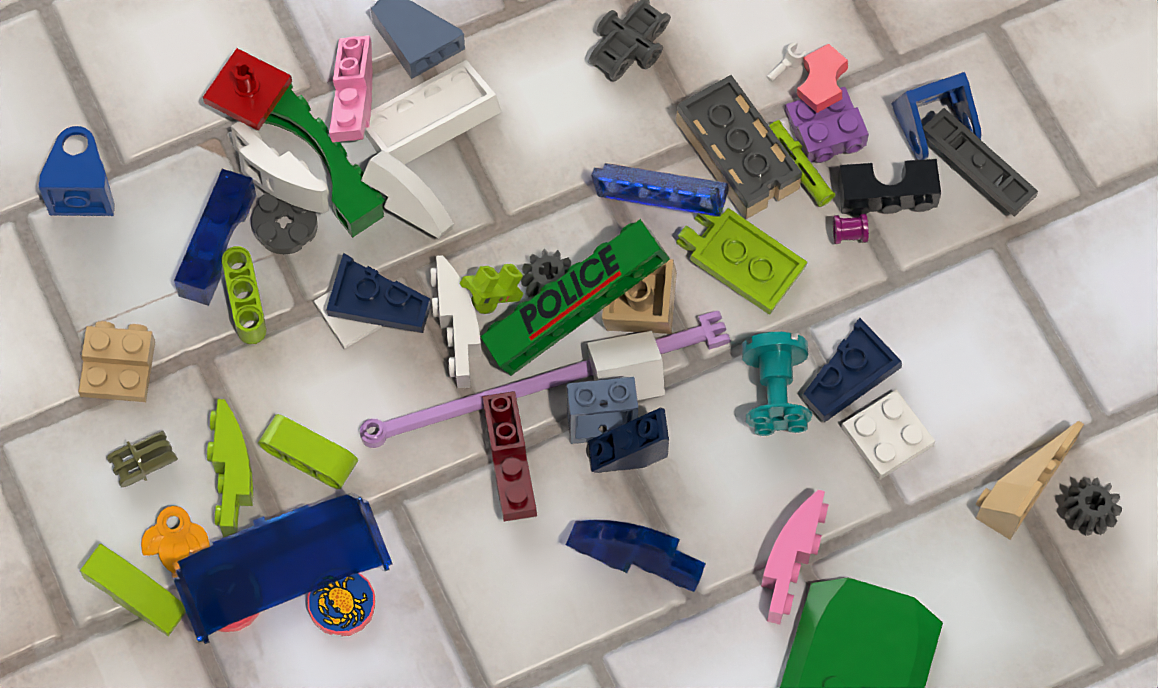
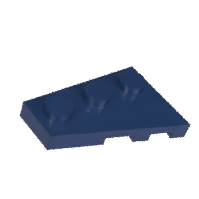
[803,318,902,423]

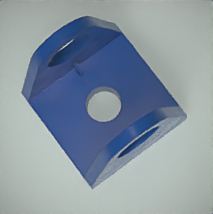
[891,72,982,160]
[39,126,115,216]

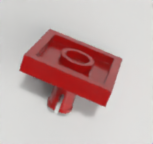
[203,48,292,131]

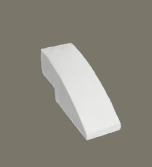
[361,150,454,239]

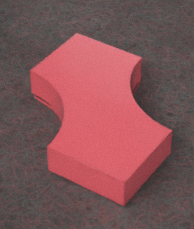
[797,44,848,113]

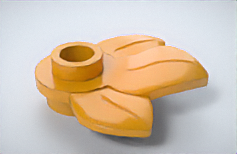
[141,506,210,574]

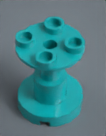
[742,332,812,436]

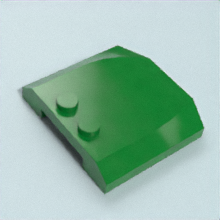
[780,577,943,688]

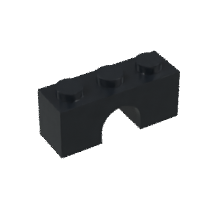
[838,159,941,216]

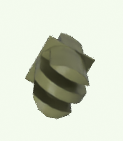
[107,430,178,487]

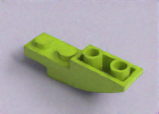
[207,399,254,538]

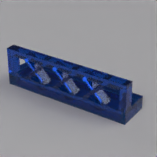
[591,163,729,217]

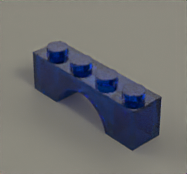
[174,168,256,306]

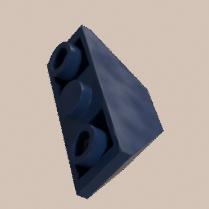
[588,407,669,473]

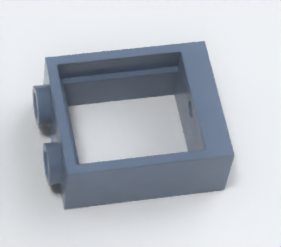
[567,377,638,444]

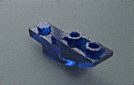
[565,520,706,592]

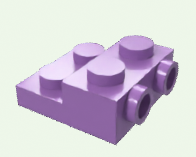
[785,86,869,163]

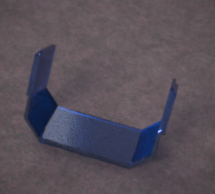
[171,492,393,644]

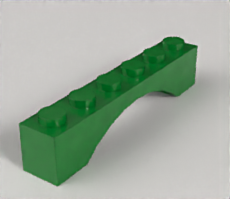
[264,83,385,238]

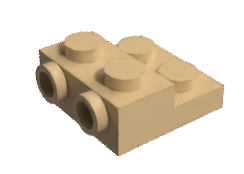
[78,321,155,402]

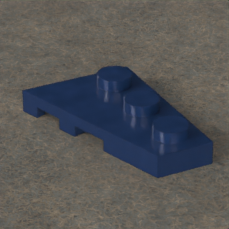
[326,253,431,333]

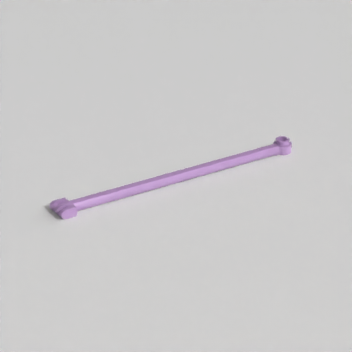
[360,311,731,448]

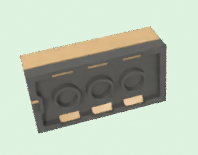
[676,75,802,219]

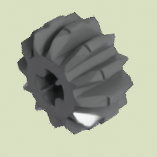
[521,248,571,298]
[1063,477,1122,536]

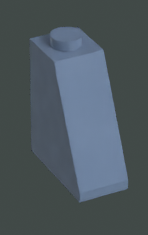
[371,0,465,79]

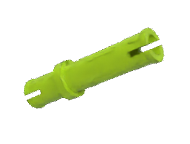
[769,120,836,207]

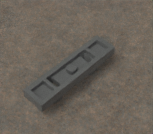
[923,108,1038,217]

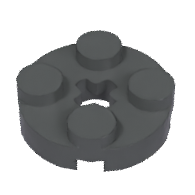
[252,193,318,255]

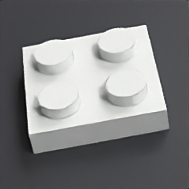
[841,389,935,480]

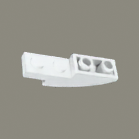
[231,121,329,214]
[431,255,482,389]

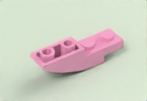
[329,36,372,142]
[761,490,829,624]

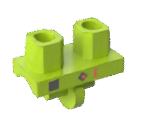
[459,264,524,314]

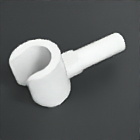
[767,43,806,82]

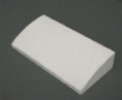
[364,60,501,165]

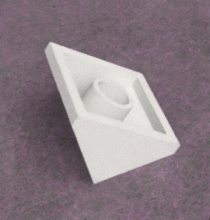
[587,331,665,405]

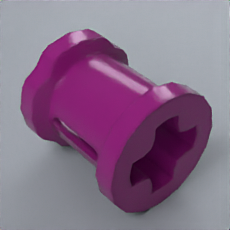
[833,214,869,244]

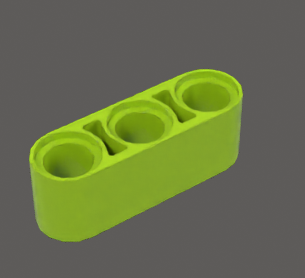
[222,246,267,344]
[258,414,358,489]

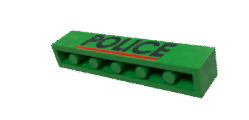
[480,219,670,376]

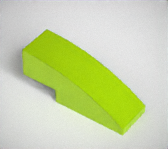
[80,543,189,636]

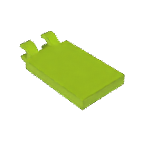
[676,202,808,315]

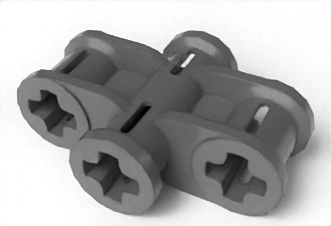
[589,0,671,81]

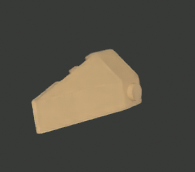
[976,421,1084,540]

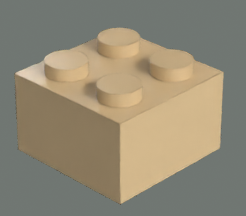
[602,259,677,334]

